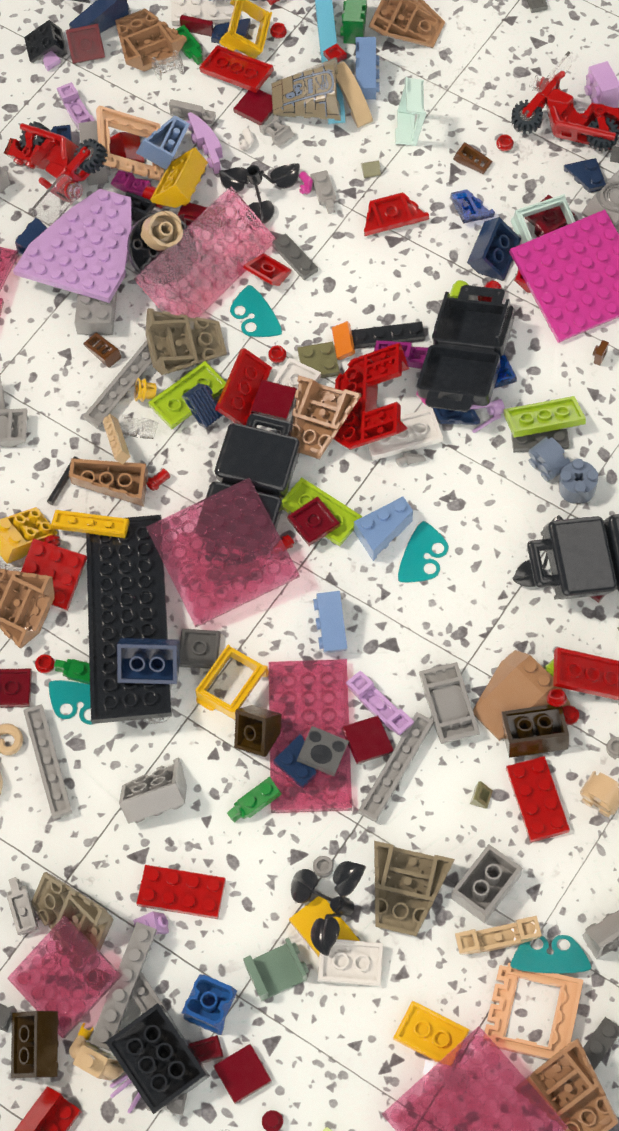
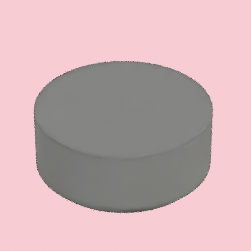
[606,737,619,758]
[313,856,333,878]

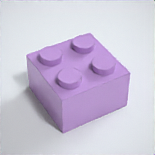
[584,61,619,108]

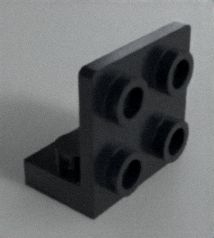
[24,20,68,63]

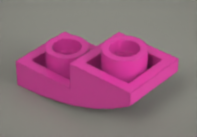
[111,170,152,197]

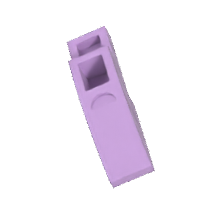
[186,112,223,174]

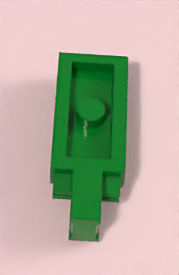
[175,25,203,65]
[54,659,90,685]
[227,776,282,823]

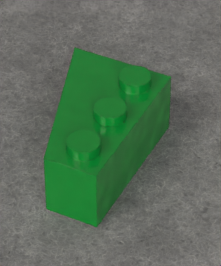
[340,0,367,44]

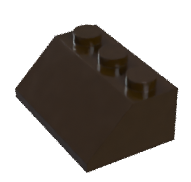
[501,705,569,758]
[11,1011,59,1078]

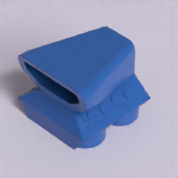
[181,974,237,1035]

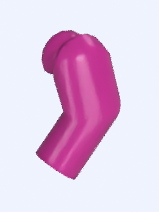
[299,171,313,195]

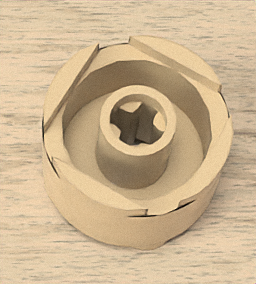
[141,211,183,251]
[580,771,619,818]

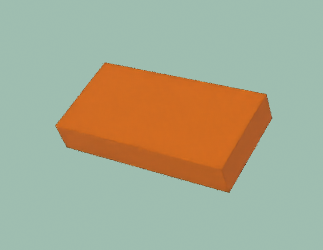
[332,321,355,360]

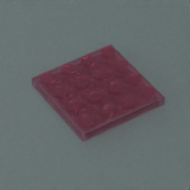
[7,916,122,1038]

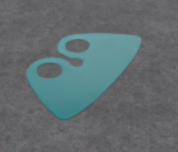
[230,285,282,337]
[398,521,449,583]
[49,680,93,725]
[510,935,591,973]

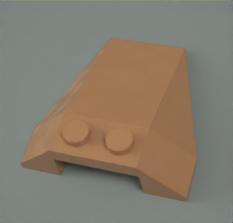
[368,0,445,48]
[473,650,570,741]

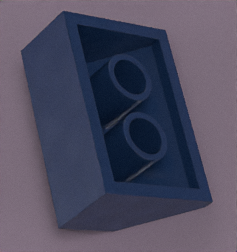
[467,217,521,281]
[117,638,180,684]

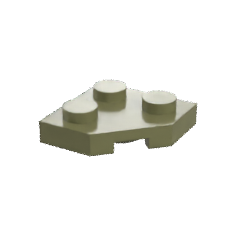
[297,341,340,378]

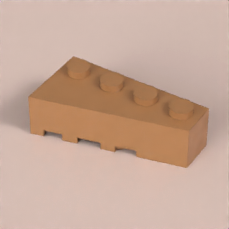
[69,458,148,507]

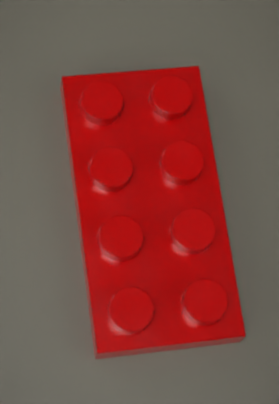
[199,45,274,93]
[215,348,272,425]
[553,647,619,700]
[506,756,570,843]
[136,865,226,919]

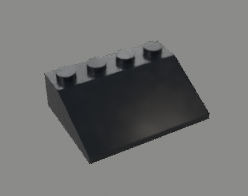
[105,1003,210,1114]

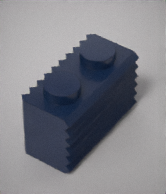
[182,383,223,427]

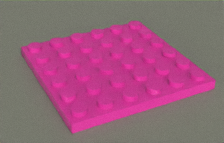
[509,209,619,343]

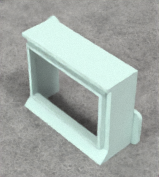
[395,77,426,146]
[511,194,576,243]

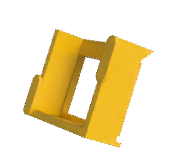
[219,0,272,59]
[195,644,269,720]

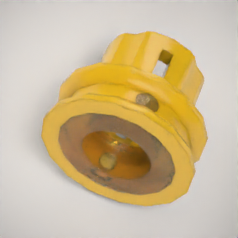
[134,378,157,402]

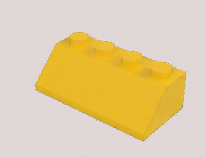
[150,147,208,208]

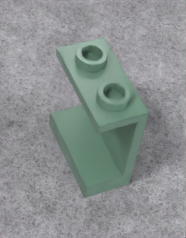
[243,937,309,1002]

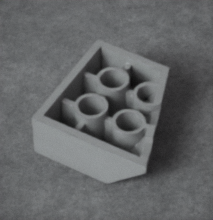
[119,757,187,824]
[583,910,619,959]

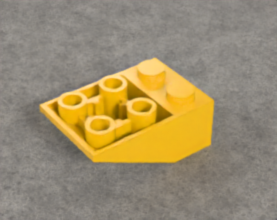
[0,507,58,564]

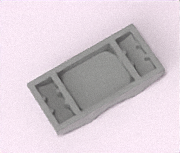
[581,170,619,227]
[0,408,28,447]
[419,662,480,744]

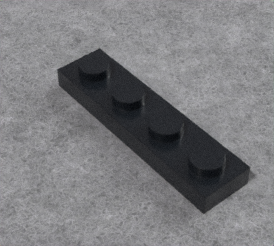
[351,321,425,349]

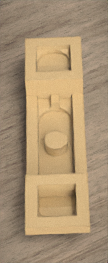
[336,62,373,128]
[455,915,542,955]

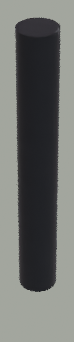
[47,456,79,505]

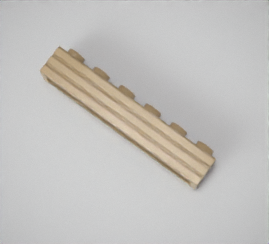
[103,414,131,465]

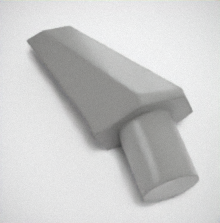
[396,452,427,466]

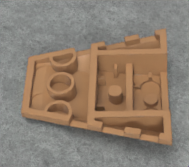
[115,9,187,72]
[291,375,361,460]
[0,569,55,648]
[514,1038,619,1131]

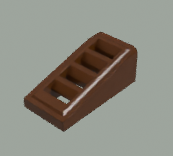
[453,142,493,174]
[83,332,121,368]

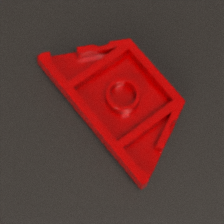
[364,192,429,236]

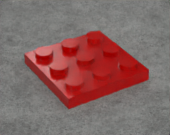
[21,538,87,611]

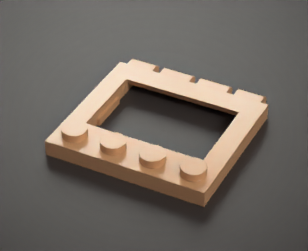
[96,105,164,181]
[483,963,583,1060]

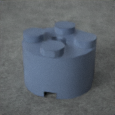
[528,436,570,482]
[559,459,598,504]

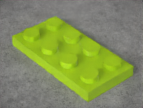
[148,361,226,429]
[503,396,586,438]
[282,477,362,547]

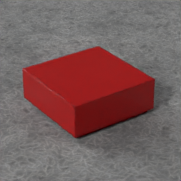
[323,43,347,63]

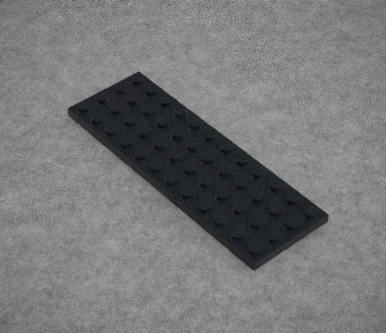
[86,514,172,724]

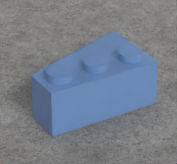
[356,37,380,99]
[136,116,190,170]
[354,496,413,561]
[313,591,347,653]

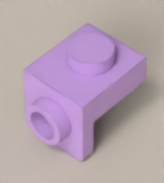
[133,911,169,934]

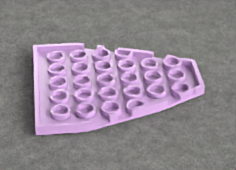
[13,189,132,303]

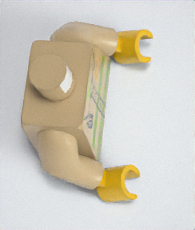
[69,1023,124,1081]

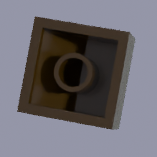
[234,705,282,757]

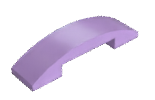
[56,82,95,130]
[346,670,414,736]

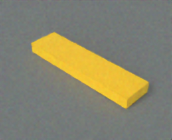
[51,510,130,538]

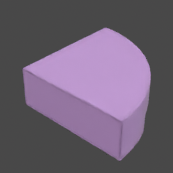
[43,50,61,71]

